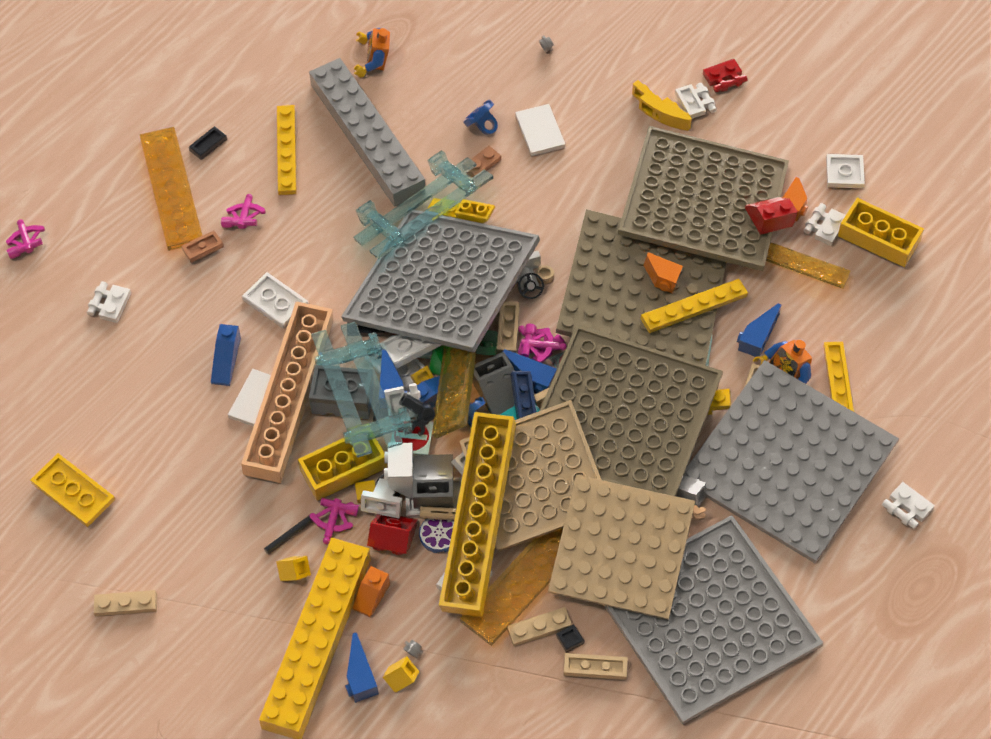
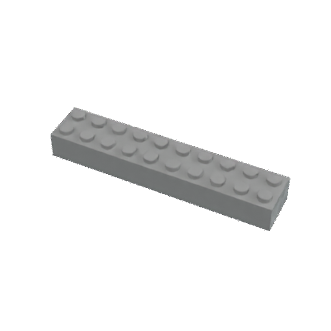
[309,58,426,207]

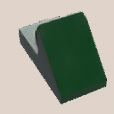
[476,330,498,356]

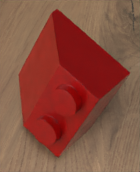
[745,197,798,235]
[367,514,418,555]

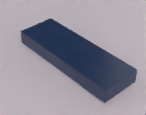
[510,371,537,419]

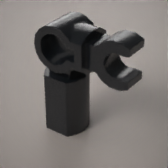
[399,393,436,436]

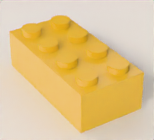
[838,198,924,268]
[298,426,388,501]

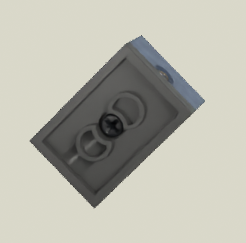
[309,365,375,419]

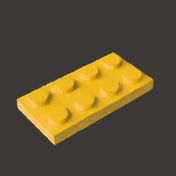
[30,453,115,527]

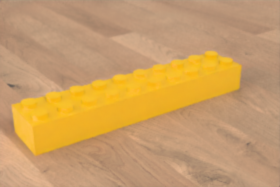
[439,412,516,617]
[259,538,371,739]

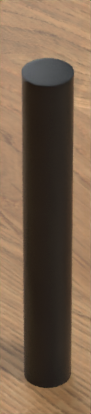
[264,515,313,555]

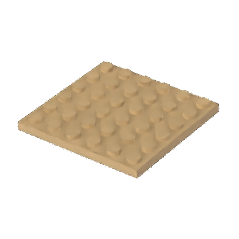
[459,400,601,552]
[548,475,695,620]

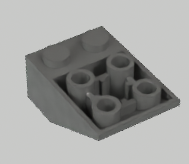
[469,352,515,415]
[413,454,454,509]

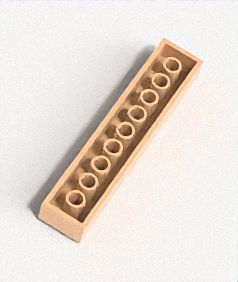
[241,301,333,483]

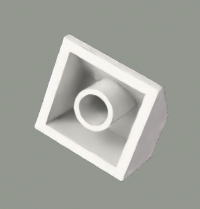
[384,443,414,498]

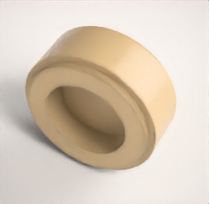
[536,265,554,284]

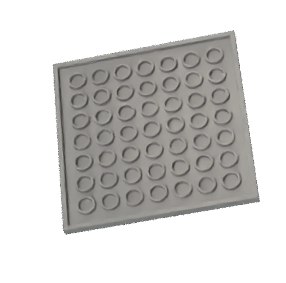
[341,209,540,353]
[683,360,899,563]
[604,515,823,725]

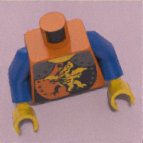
[354,28,390,78]
[753,340,812,384]

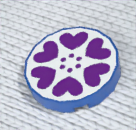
[419,519,454,553]

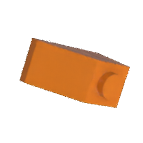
[782,177,808,221]
[643,252,683,293]
[353,566,390,618]

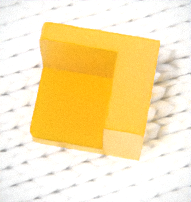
[276,556,311,581]
[382,656,419,692]

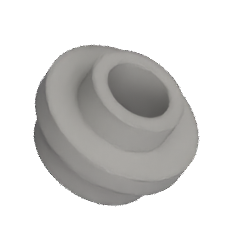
[539,36,554,52]
[403,640,423,658]

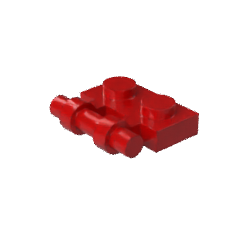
[703,59,748,93]

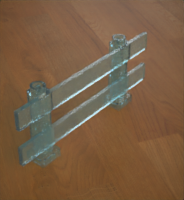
[353,150,493,260]
[311,322,412,457]

